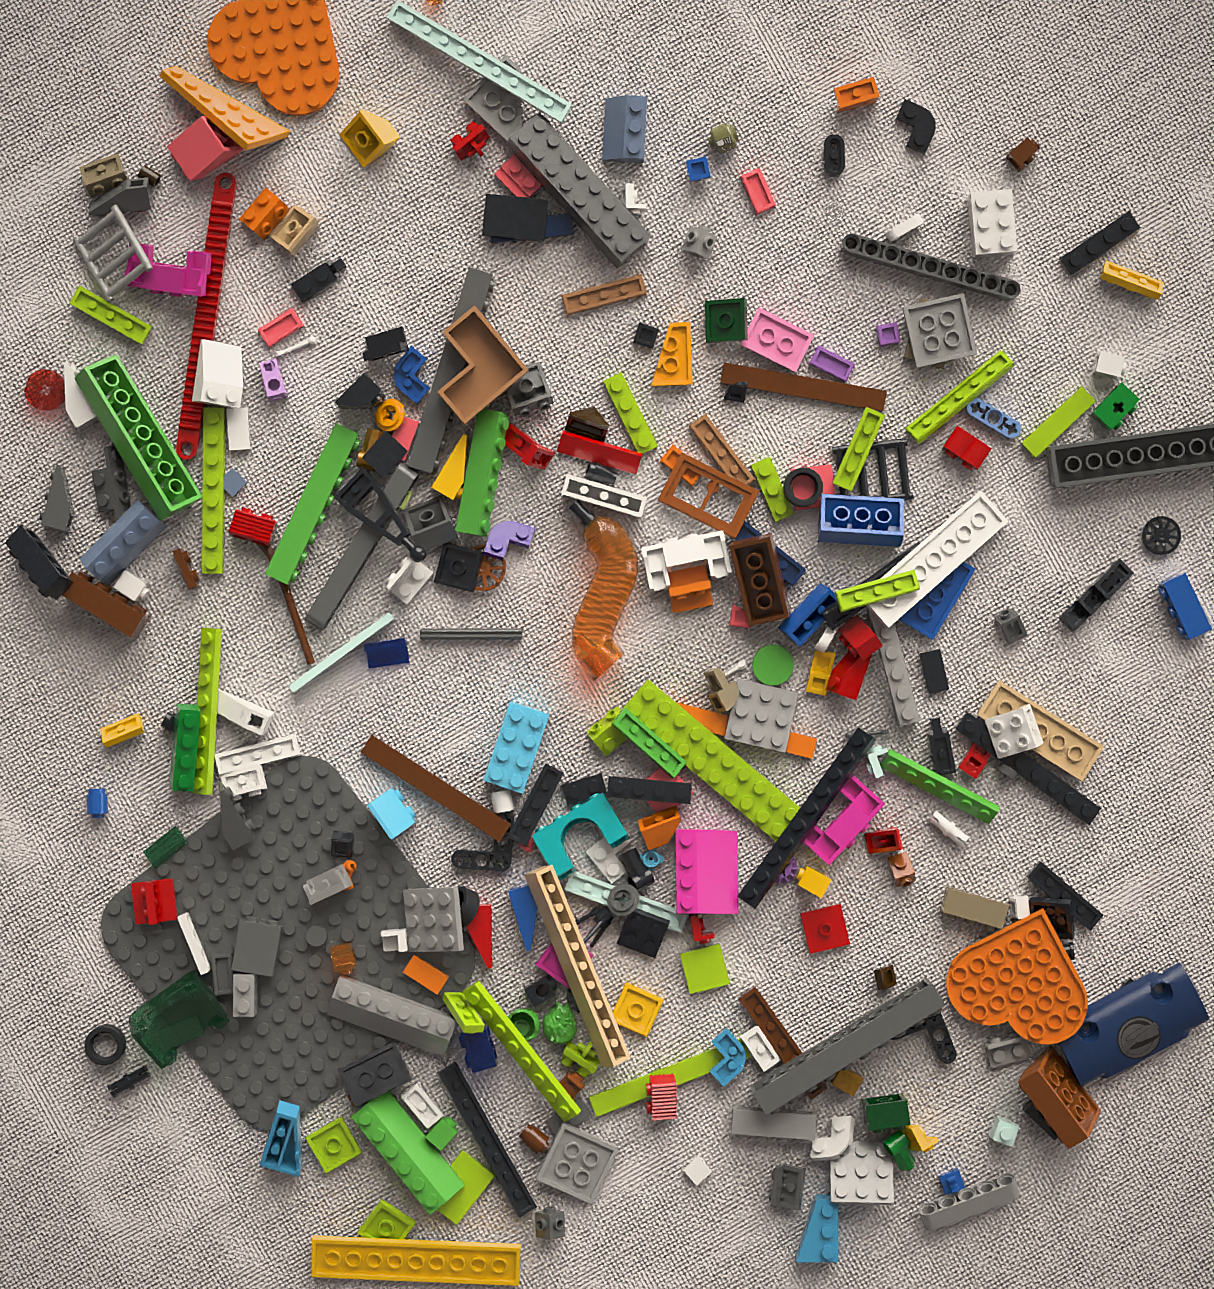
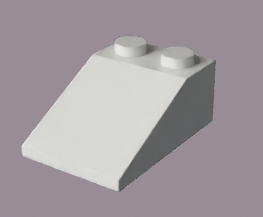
[192,339,243,409]

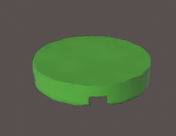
[752,644,794,686]

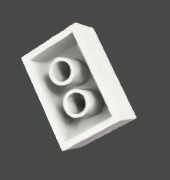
[967,189,1018,259]

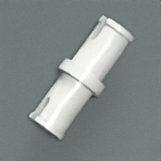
[928,810,969,847]

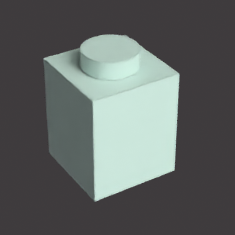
[989,1116,1019,1147]

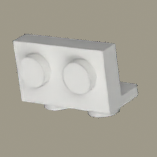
[220,764,267,801]

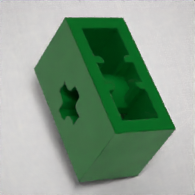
[1090,383,1140,431]

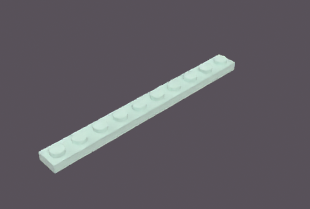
[387,0,573,124]

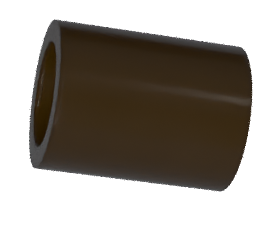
[138,165,161,187]

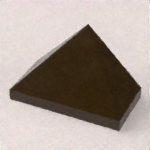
[565,407,609,442]

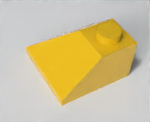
[339,110,400,167]

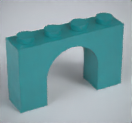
[532,792,630,881]

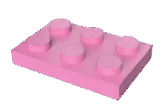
[740,307,814,373]

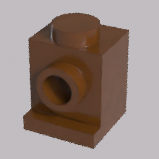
[1006,137,1040,173]

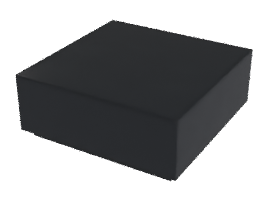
[633,322,659,349]

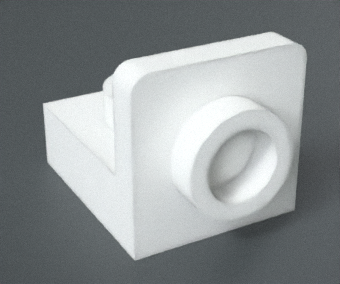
[621,183,646,217]

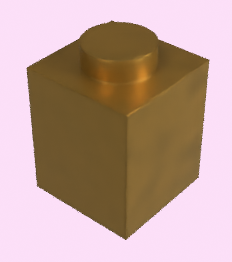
[830,1068,864,1097]

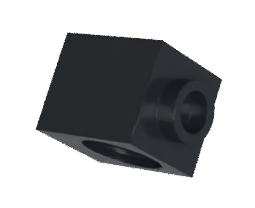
[524,975,558,1007]

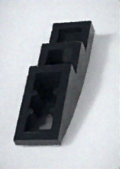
[1058,558,1134,632]

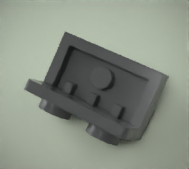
[769,1163,806,1211]

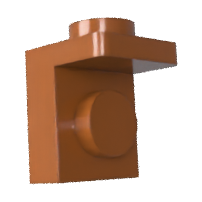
[559,1070,585,1099]

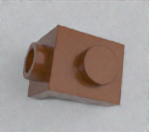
[887,851,916,887]

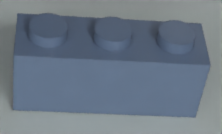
[602,95,647,163]

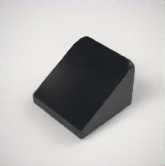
[331,831,354,858]

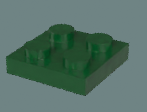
[705,298,748,343]

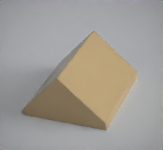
[269,204,320,256]

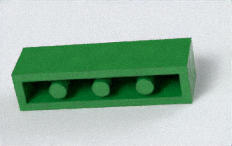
[169,704,201,792]

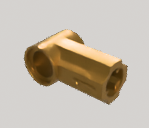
[356,428,384,472]

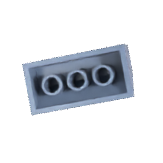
[80,500,167,585]

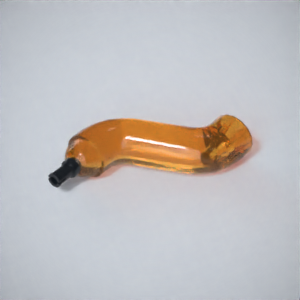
[569,499,638,682]

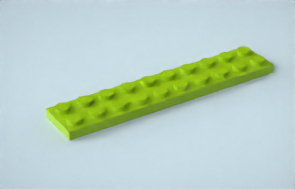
[621,679,801,841]

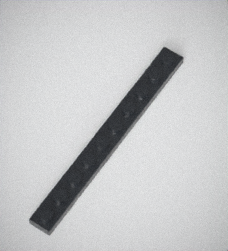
[737,728,876,909]

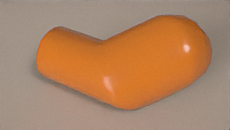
[343,860,357,891]

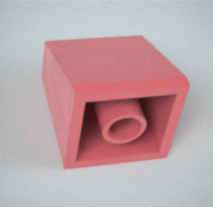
[167,116,243,181]

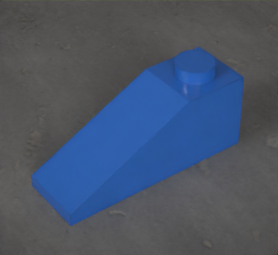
[508,884,538,951]

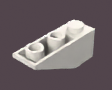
[64,361,98,430]
[217,689,274,735]

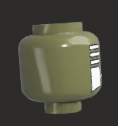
[707,123,739,154]

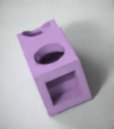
[260,359,288,402]

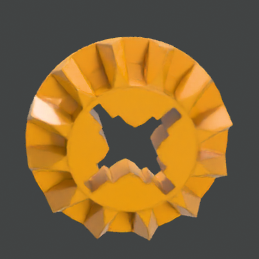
[375,399,407,432]

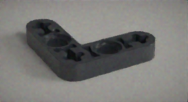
[451,811,515,871]
[891,1012,957,1064]

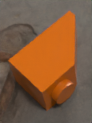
[638,806,681,850]

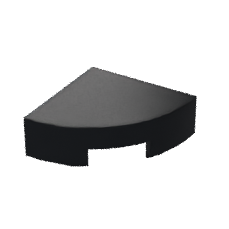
[724,381,748,403]

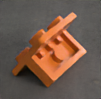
[668,565,713,613]

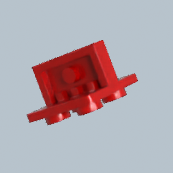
[131,878,178,925]

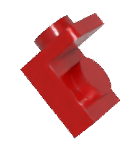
[689,915,715,944]

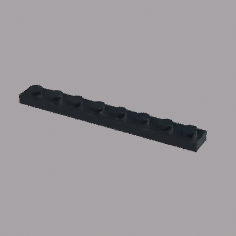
[954,712,1102,825]
[437,1062,537,1218]

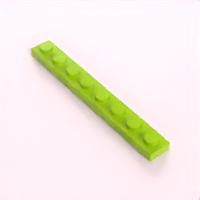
[202,408,226,574]
[192,628,222,795]
[462,981,581,1122]

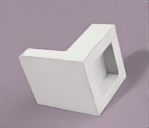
[381,928,408,952]

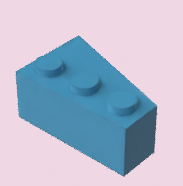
[259,1100,302,1177]
[795,1194,838,1263]

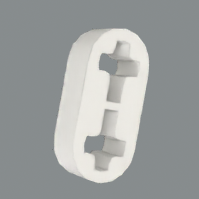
[885,214,924,243]
[814,625,839,653]

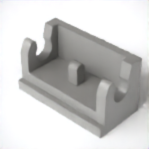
[303,864,353,905]

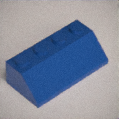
[818,494,904,547]

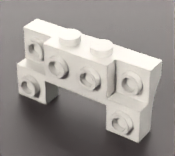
[641,531,732,592]

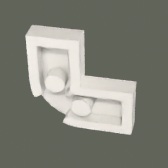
[811,1116,855,1161]

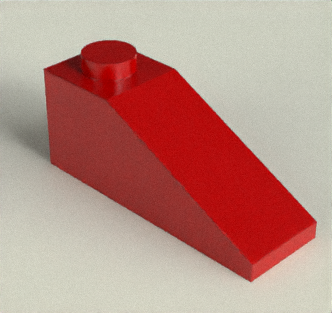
[826,651,872,700]
[466,904,493,968]

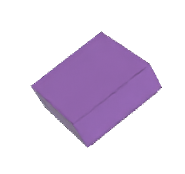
[876,322,900,347]

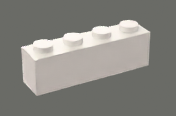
[561,474,647,518]

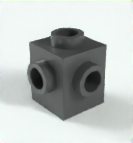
[535,1206,565,1240]

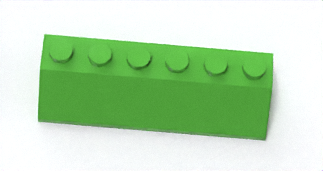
[351,1092,465,1215]

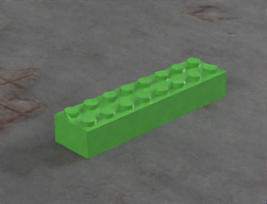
[74,354,203,521]

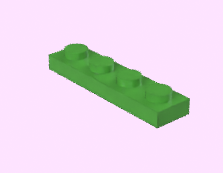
[611,708,686,778]

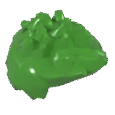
[542,1001,577,1045]
[507,1007,540,1042]

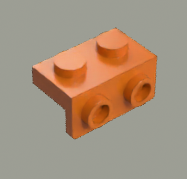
[239,188,290,240]

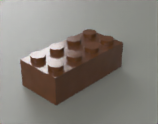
[729,533,791,626]
[62,571,151,638]

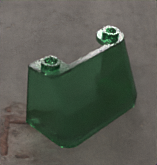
[129,971,230,1069]

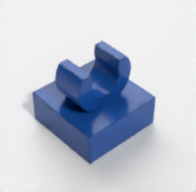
[686,156,711,183]
[938,1168,965,1195]

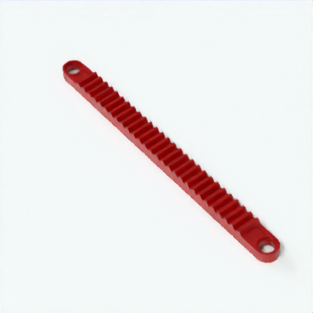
[176,172,237,460]

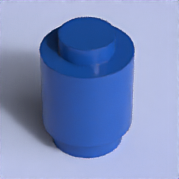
[86,788,108,818]

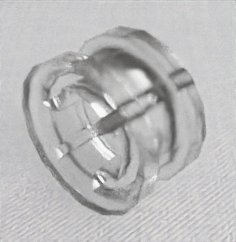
[824,201,844,222]

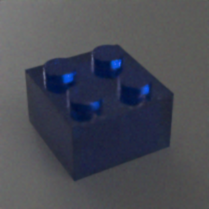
[459,1021,498,1073]

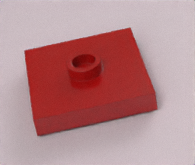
[800,903,850,954]

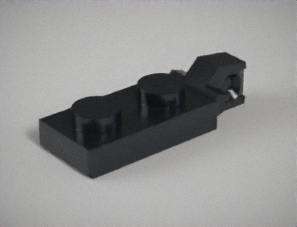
[290,258,347,303]
[927,717,956,775]

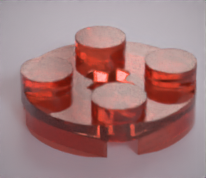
[24,369,65,411]

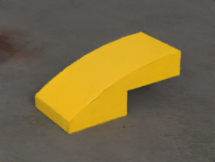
[806,649,835,696]

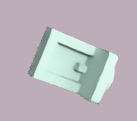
[865,745,888,778]

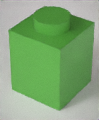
[425,1116,458,1151]

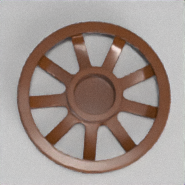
[471,545,506,591]

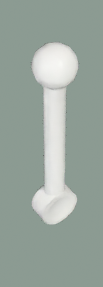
[275,337,316,357]
[708,661,747,686]

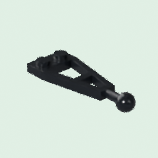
[334,467,426,562]

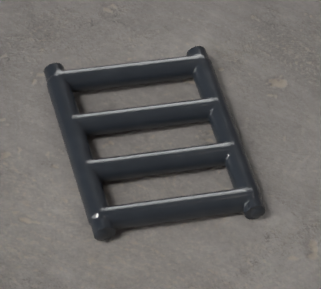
[832,439,914,501]

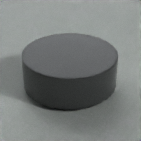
[997,763,1018,781]
[306,925,328,946]

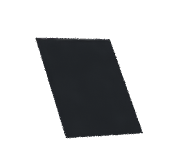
[362,431,408,478]

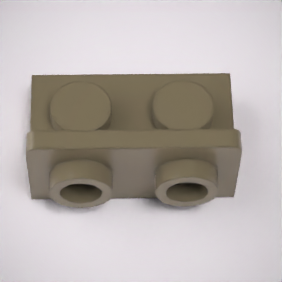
[79,153,128,197]

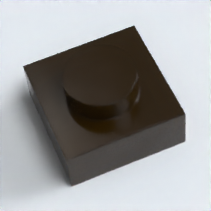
[874,964,897,990]

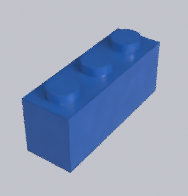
[1158,573,1212,640]
[778,583,837,647]

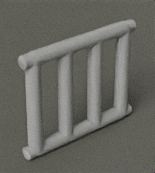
[73,205,153,303]

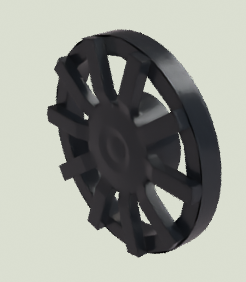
[1142,516,1181,555]

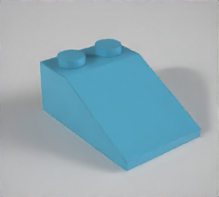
[367,787,417,840]

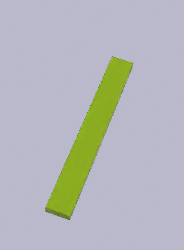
[589,1038,751,1117]

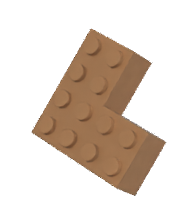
[437,305,529,426]

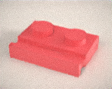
[494,155,542,198]

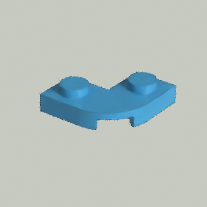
[709,1027,746,1087]

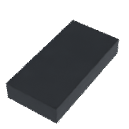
[919,649,949,694]

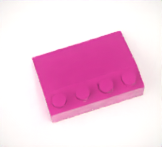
[675,829,739,915]

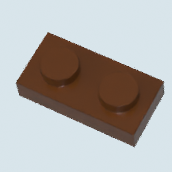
[172,548,201,590]

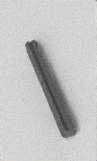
[420,628,523,640]

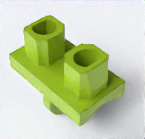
[561,1041,600,1078]

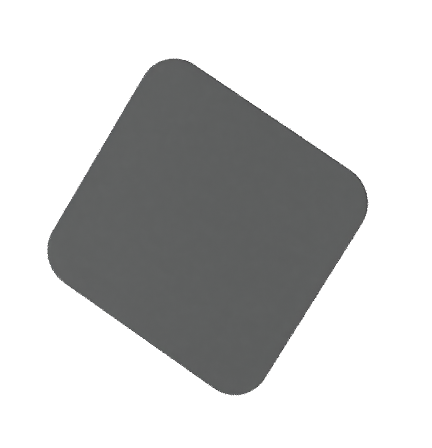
[101,756,475,1130]

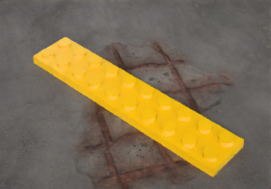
[311,1236,521,1286]

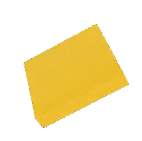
[612,982,664,1037]

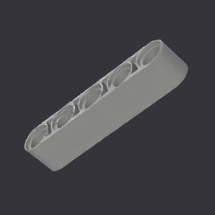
[919,1173,1020,1231]

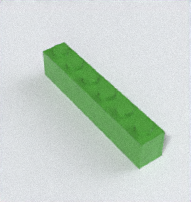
[455,409,509,537]

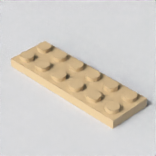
[976,680,1105,782]

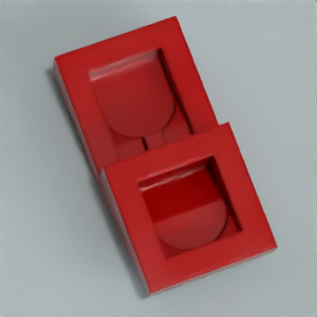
[958,742,991,779]

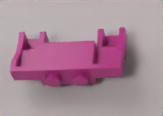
[124,243,212,297]
[804,775,885,865]

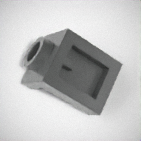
[994,608,1027,645]

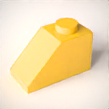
[795,865,831,898]

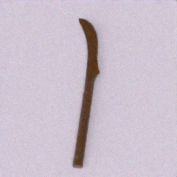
[256,544,315,665]

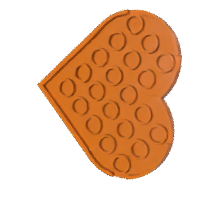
[207,0,340,116]
[946,908,1088,1044]

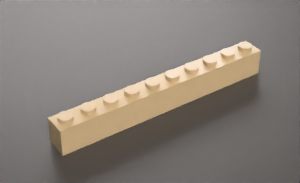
[524,865,631,1067]

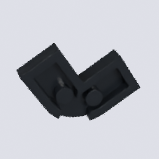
[896,99,936,155]

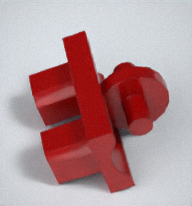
[450,121,490,161]

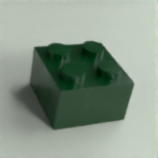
[861,1093,911,1133]

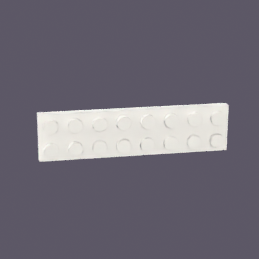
[866,491,1008,629]

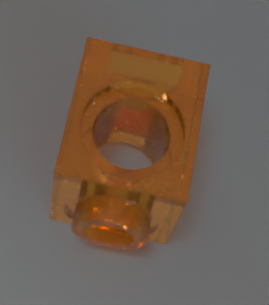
[330,942,357,975]

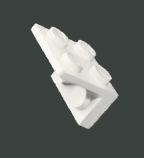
[385,557,434,605]
[985,704,1043,759]

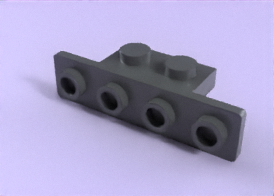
[91,446,131,521]

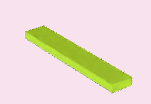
[905,350,1015,444]

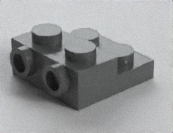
[506,361,554,417]

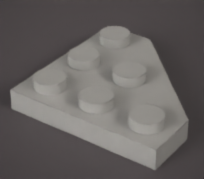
[463,54,523,142]

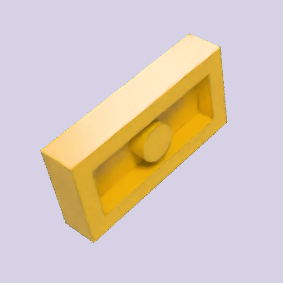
[100,713,145,748]

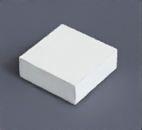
[683,1155,712,1186]

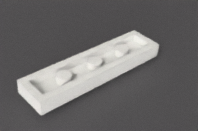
[215,734,301,775]

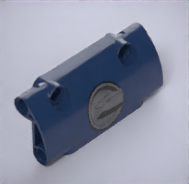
[1057,962,1210,1087]

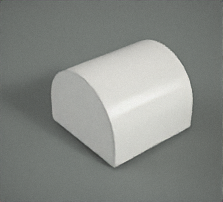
[490,789,515,813]
[1009,896,1030,919]

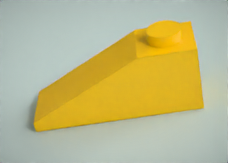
[432,434,468,501]

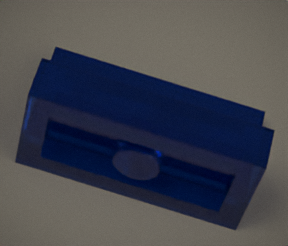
[364,638,410,669]

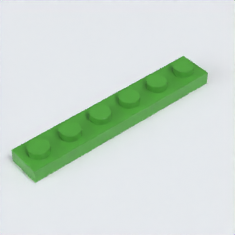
[880,749,1000,824]

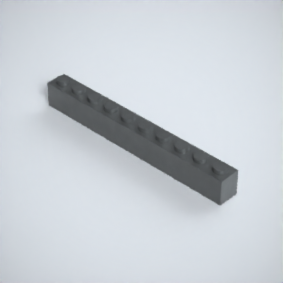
[408,267,496,475]

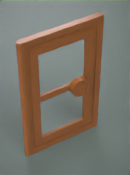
[657,452,759,539]

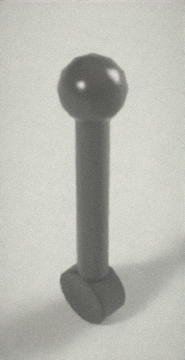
[845,729,889,739]

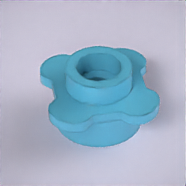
[640,848,664,871]

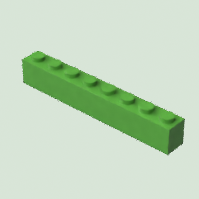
[265,423,361,586]

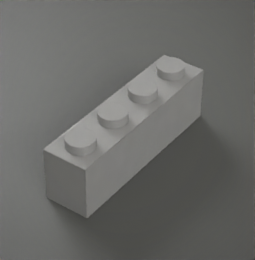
[731,1106,817,1143]

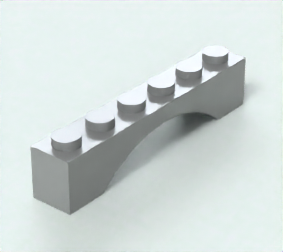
[866,606,920,726]

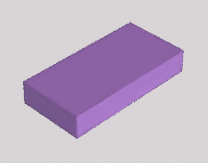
[809,345,855,383]

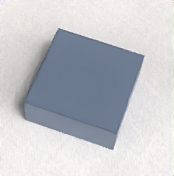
[224,468,248,498]

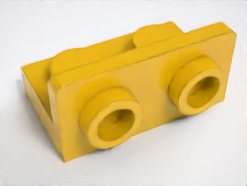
[896,1124,939,1153]

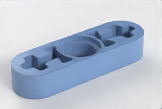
[965,398,1021,439]

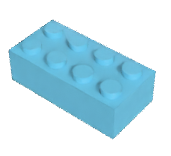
[483,701,550,794]

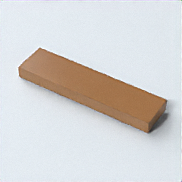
[562,274,647,316]
[689,413,755,485]

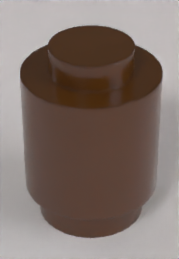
[518,1124,550,1154]

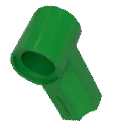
[882,1130,915,1171]

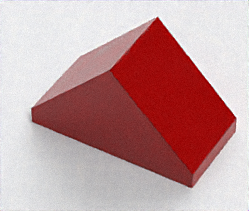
[864,827,903,854]

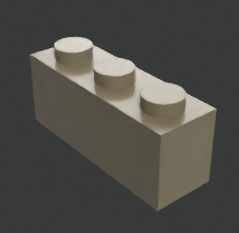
[940,886,1009,931]

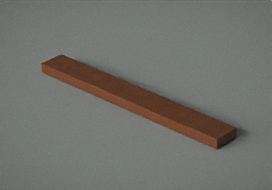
[720,362,887,412]
[361,735,511,842]

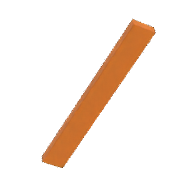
[677,702,817,759]

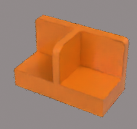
[833,77,880,113]

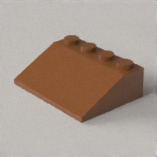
[1018,1044,1101,1149]

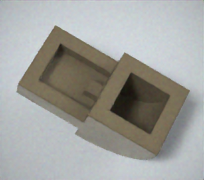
[703,667,738,713]

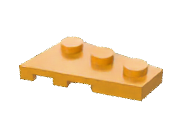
[651,322,693,387]

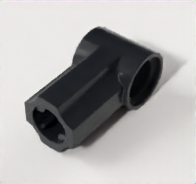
[619,848,654,892]

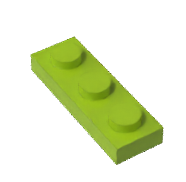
[751,457,794,522]
[442,992,485,1034]

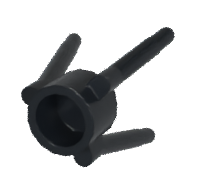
[575,906,614,947]

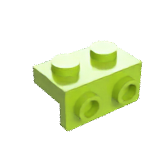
[586,706,627,757]

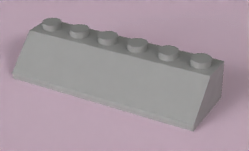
[327,975,456,1057]

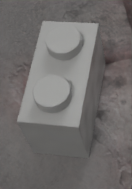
[233,972,258,1017]

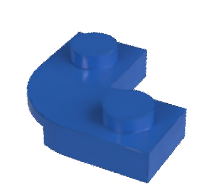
[394,346,431,405]

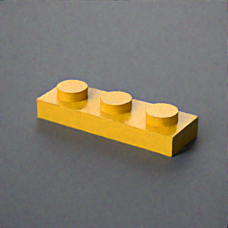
[1100,261,1164,300]

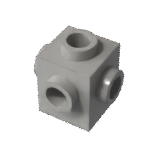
[681,225,717,260]

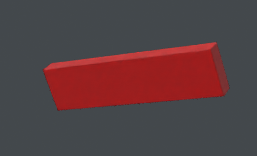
[557,431,642,474]

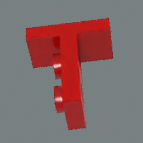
[505,423,555,470]

